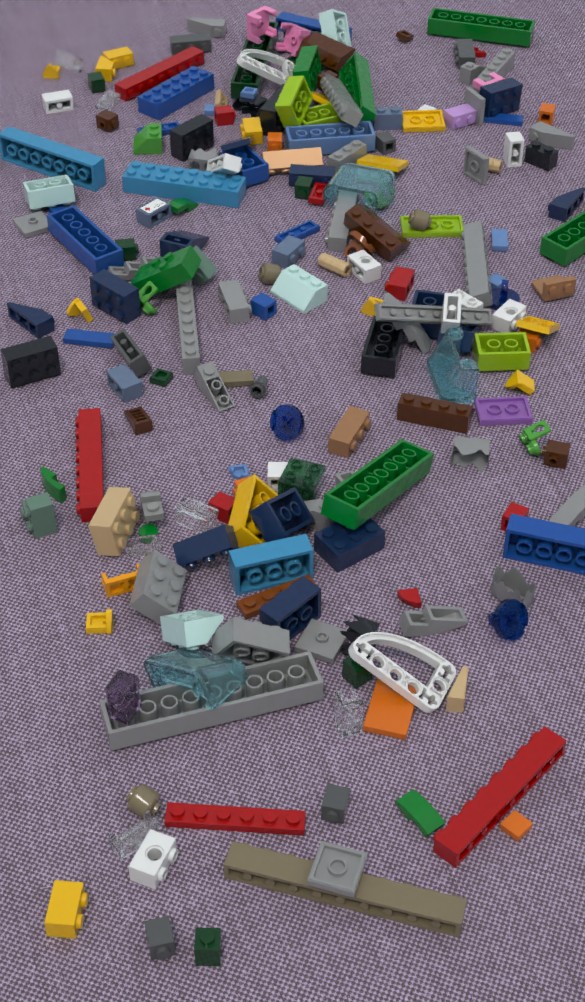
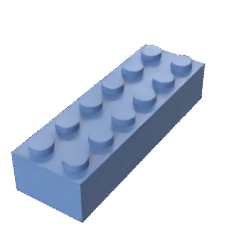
[285,121,376,155]

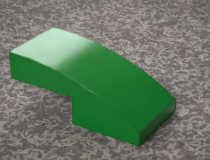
[169,198,198,214]
[40,466,67,504]
[395,789,446,838]

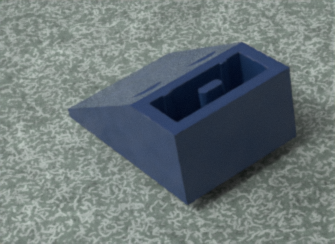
[159,230,209,257]

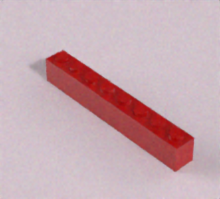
[114,46,204,102]
[75,408,104,522]
[433,726,567,868]

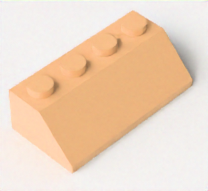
[261,147,323,175]

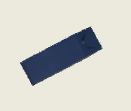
[548,187,585,222]
[7,302,55,339]

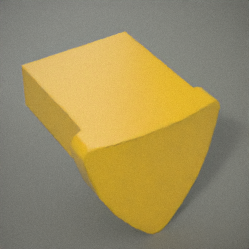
[43,63,61,79]
[66,297,93,323]
[361,297,383,316]
[505,369,535,395]
[86,609,114,634]

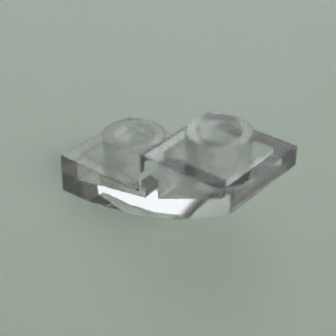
[95,90,121,111]

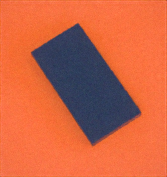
[221,135,255,151]

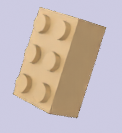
[88,487,140,557]

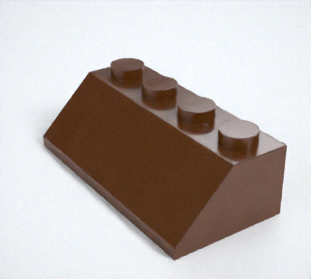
[297,31,355,72]
[343,204,411,262]
[397,392,475,434]

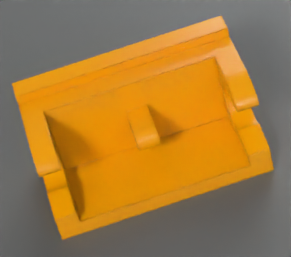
[101,563,140,598]

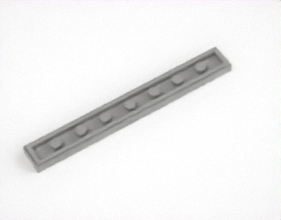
[374,303,493,326]

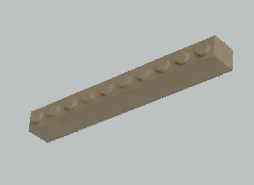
[224,841,467,938]

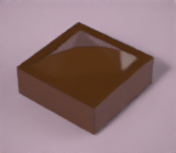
[396,30,414,42]

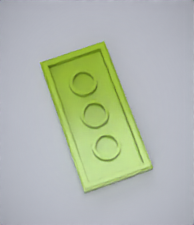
[400,215,464,238]

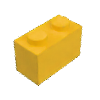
[102,46,134,69]
[240,117,263,145]
[44,880,88,939]

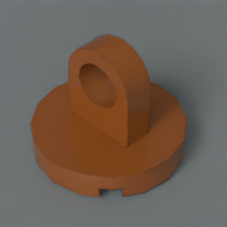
[344,230,375,258]

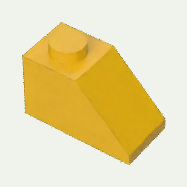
[95,56,116,82]

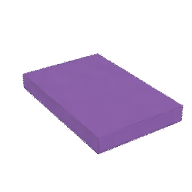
[473,396,533,426]

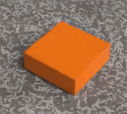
[499,810,533,842]

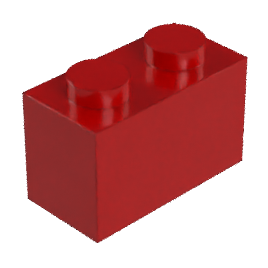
[385,266,415,301]

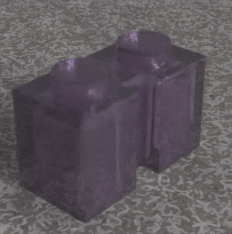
[105,670,142,725]

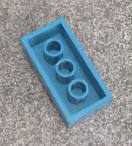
[229,534,314,596]

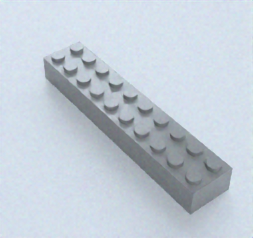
[99,651,324,751]

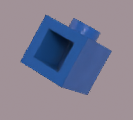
[250,292,277,321]

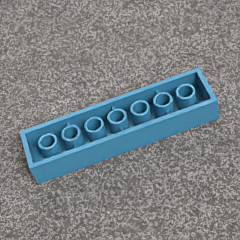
[0,126,106,192]
[122,161,246,208]

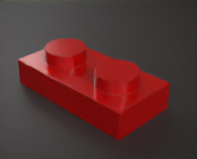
[308,182,330,205]

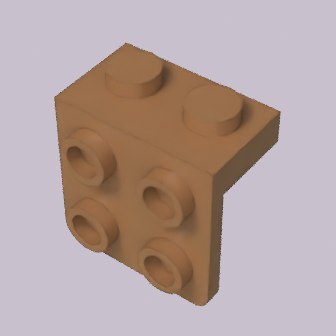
[531,275,576,301]

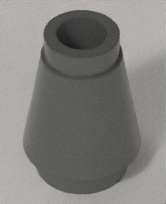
[249,375,268,398]

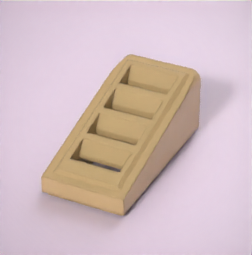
[446,665,468,713]

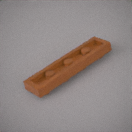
[236,574,315,620]

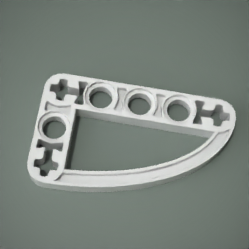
[237,49,295,85]
[348,632,456,714]

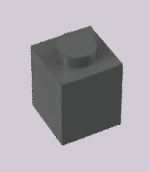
[375,131,396,155]
[321,783,351,824]
[144,916,176,960]

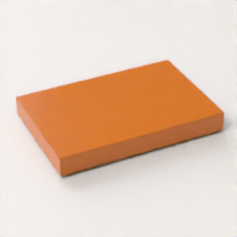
[363,678,416,740]

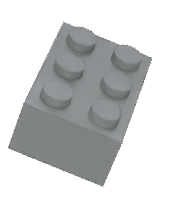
[129,550,187,625]
[212,617,290,665]

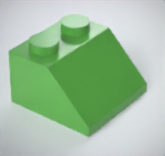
[133,123,162,155]

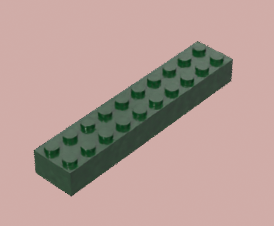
[231,22,278,99]

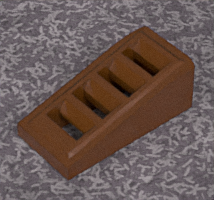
[124,406,153,435]

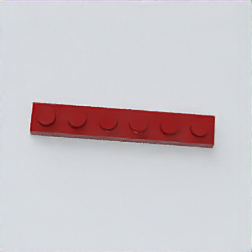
[164,802,306,836]

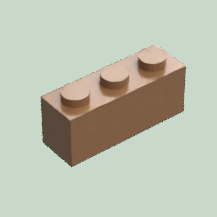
[328,406,371,458]

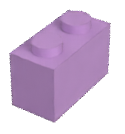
[443,103,477,130]

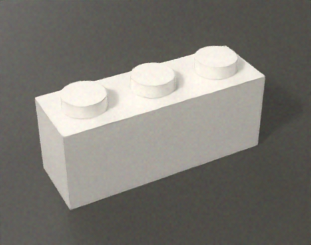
[206,153,242,175]

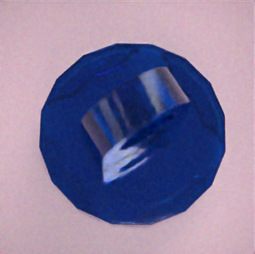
[491,279,520,310]
[270,404,304,441]
[487,598,529,641]

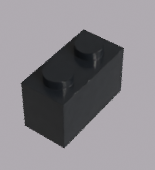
[524,140,559,172]

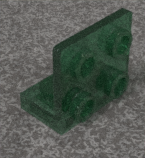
[278,458,326,501]

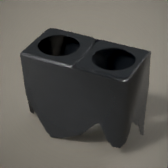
[232,95,267,117]
[340,615,379,658]

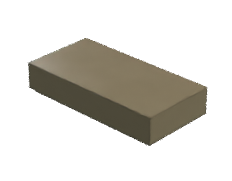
[218,370,254,387]

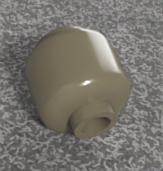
[408,209,432,231]
[258,263,281,285]
[126,784,162,819]

